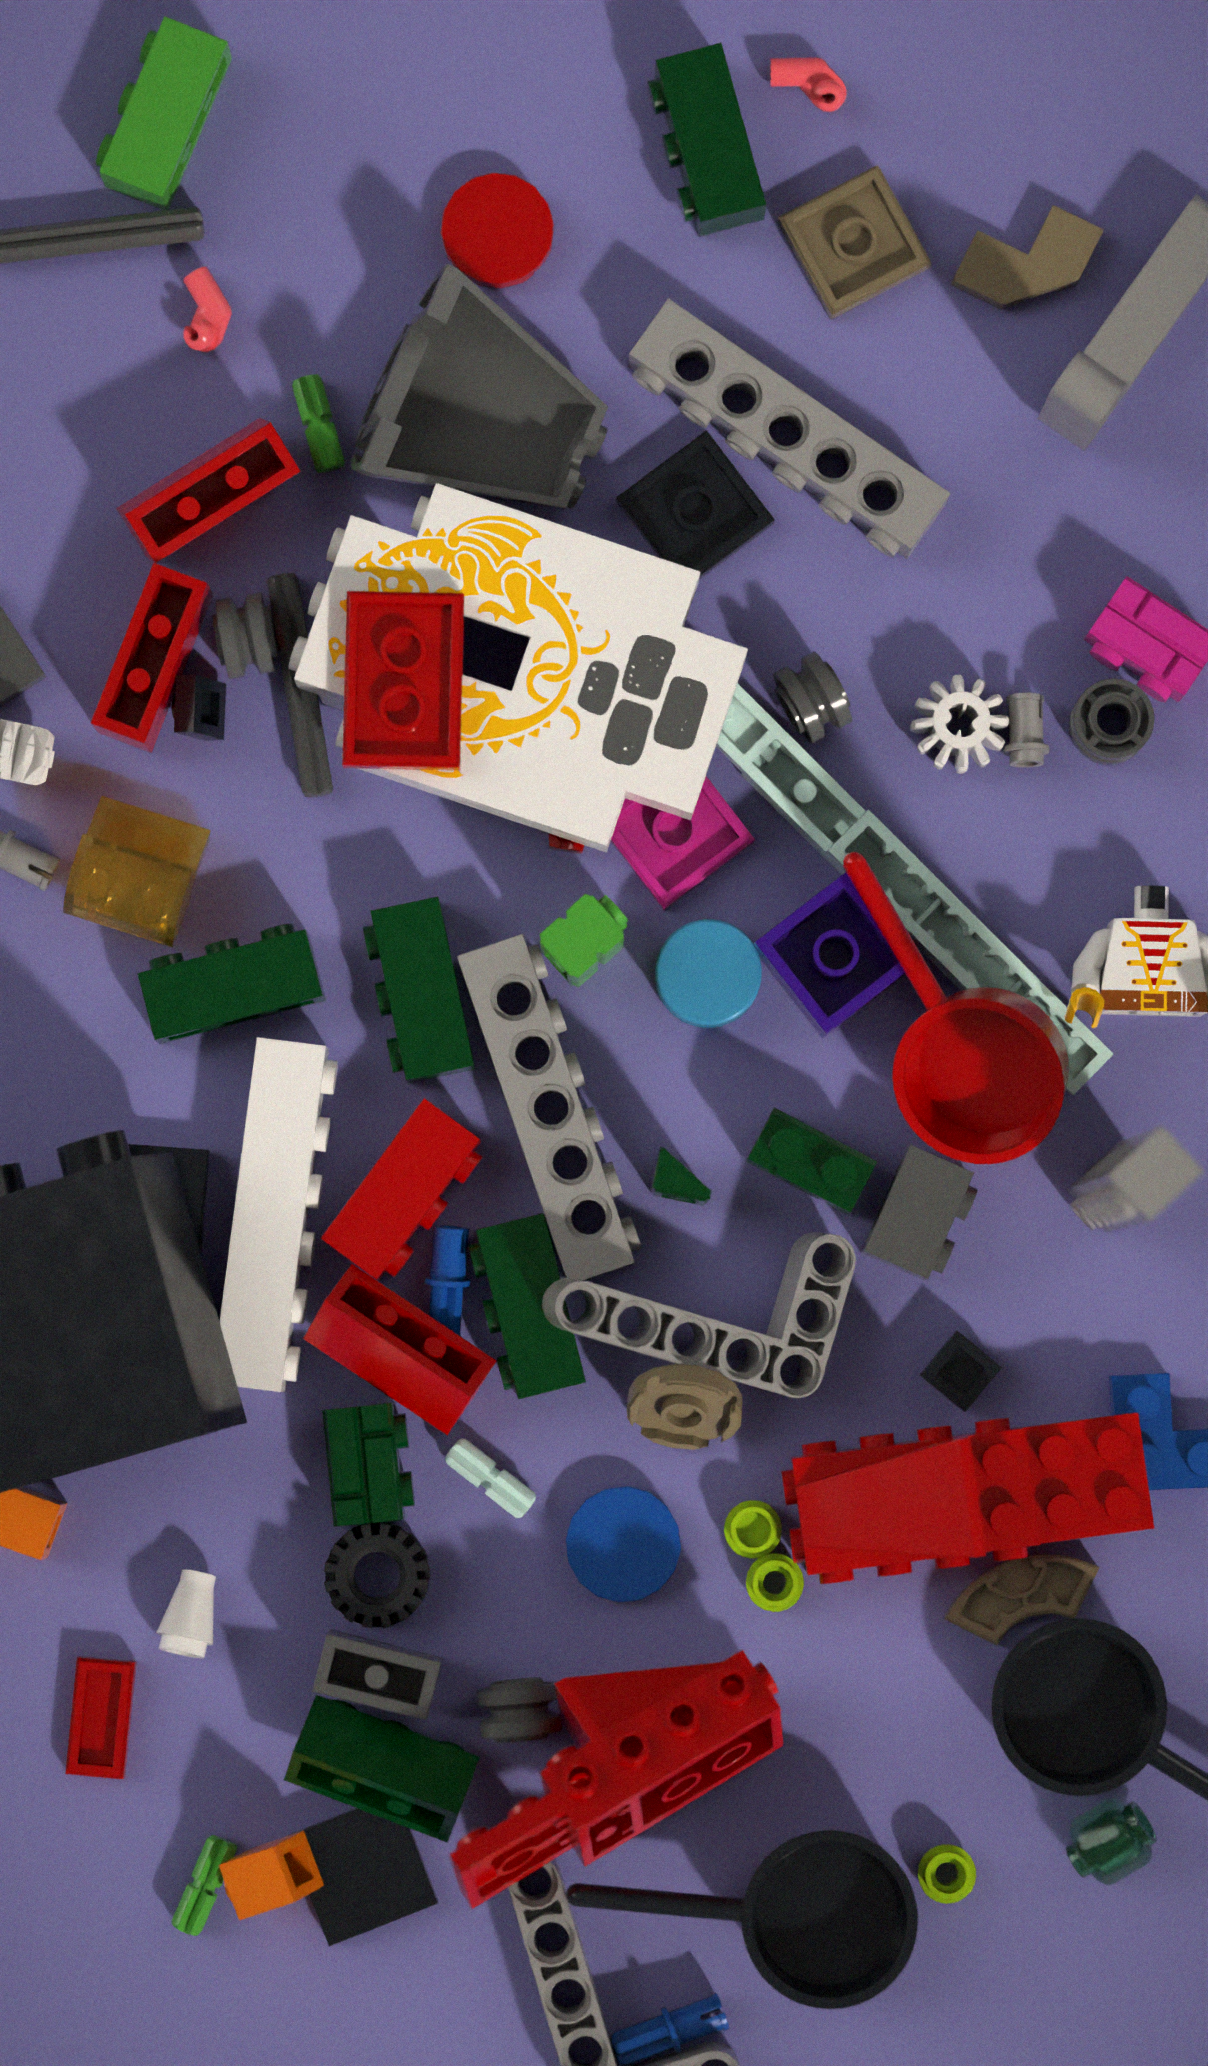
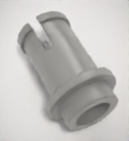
[1004,693,1049,768]
[0,830,61,892]

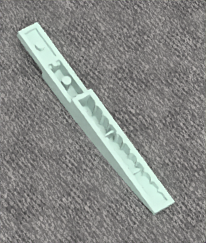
[716,683,1114,1095]

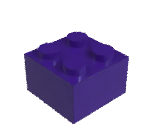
[754,872,906,1039]

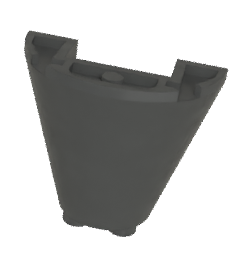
[351,263,608,509]

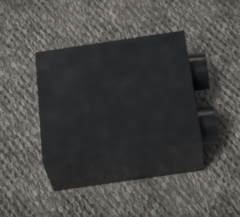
[0,1130,247,1493]

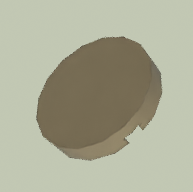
[627,1364,743,1450]

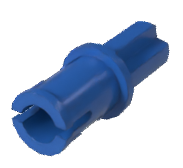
[424,1225,471,1336]
[611,1993,729,2066]

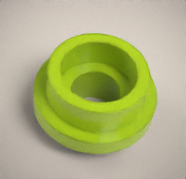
[746,1553,804,1612]
[917,1844,976,1904]

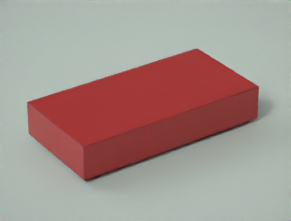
[65,1656,137,1779]

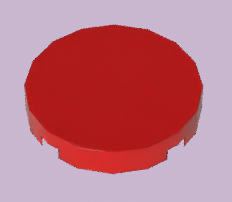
[441,173,554,289]

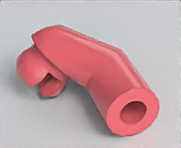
[770,57,847,112]
[183,266,232,352]

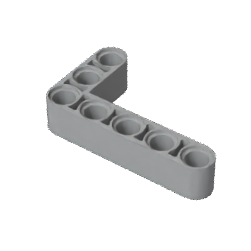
[1037,194,1208,451]
[542,1232,856,1398]
[509,1859,740,2066]

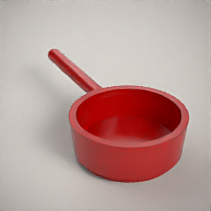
[843,852,1069,1164]

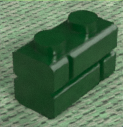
[745,1107,877,1215]
[322,1402,415,1527]

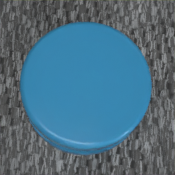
[655,919,762,1028]

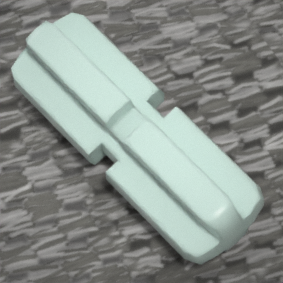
[445,1438,536,1518]

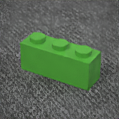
[96,16,232,210]

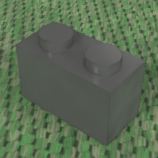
[861,1145,978,1280]
[312,1630,443,1720]

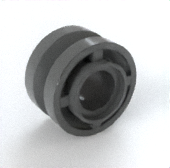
[212,592,278,679]
[773,651,852,744]
[1069,679,1154,765]
[477,1677,562,1743]

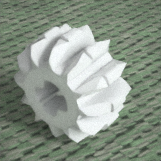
[910,675,1009,774]
[0,719,55,785]

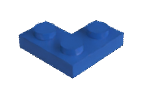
[1109,1373,1208,1490]

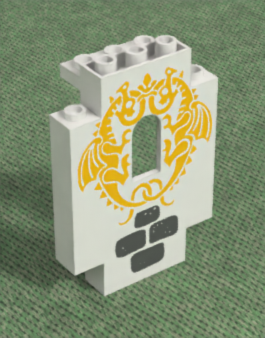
[289,483,748,853]

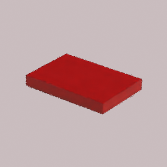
[342,591,465,771]

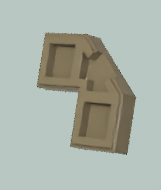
[951,205,1104,309]

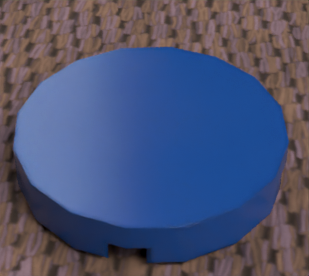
[566,1486,681,1603]

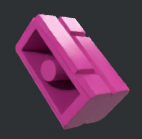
[1084,576,1208,703]

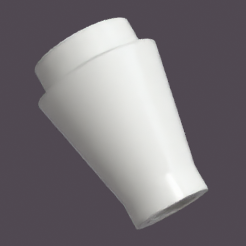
[156,1569,216,1658]

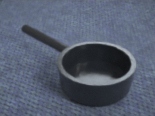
[991,1618,1208,1801]
[566,1830,918,2009]

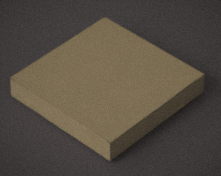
[777,165,932,320]

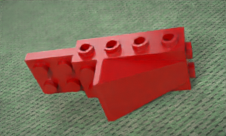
[781,1412,1154,1584]
[449,1650,783,1909]

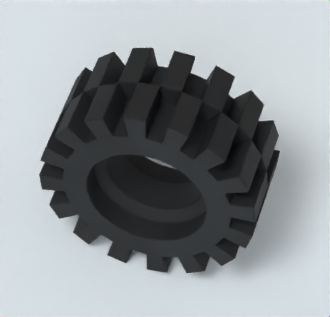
[324,1522,430,1629]

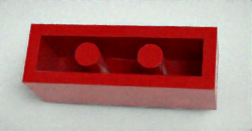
[116,418,301,563]
[91,563,213,753]
[321,1098,483,1281]
[303,1264,496,1435]

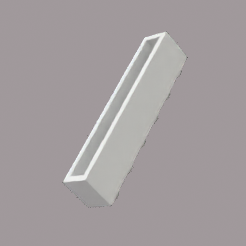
[220,1037,338,1392]

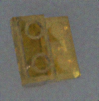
[63,796,211,947]

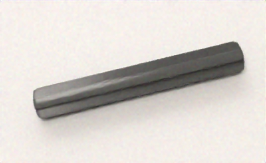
[0,207,204,263]
[267,573,333,797]

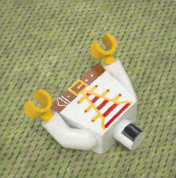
[1064,886,1208,1028]

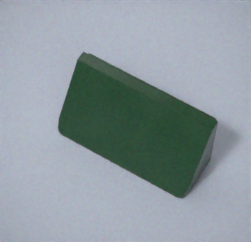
[651,1146,711,1206]

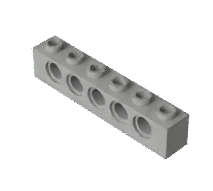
[629,298,950,559]
[457,934,642,1281]
[1067,1125,1204,1232]

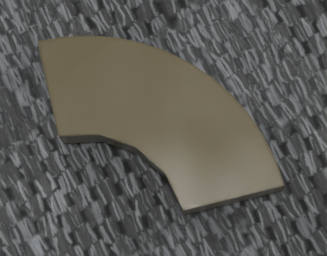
[943,1554,1100,1645]

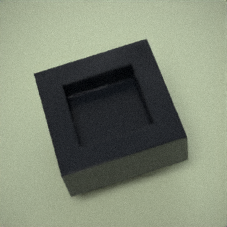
[172,675,226,741]
[919,1330,1002,1412]

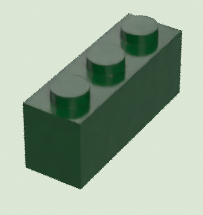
[647,42,766,237]
[363,896,475,1084]
[137,923,326,1044]
[468,1213,586,1399]
[284,1695,480,1843]

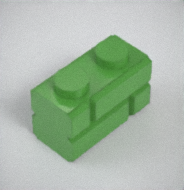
[539,894,628,988]

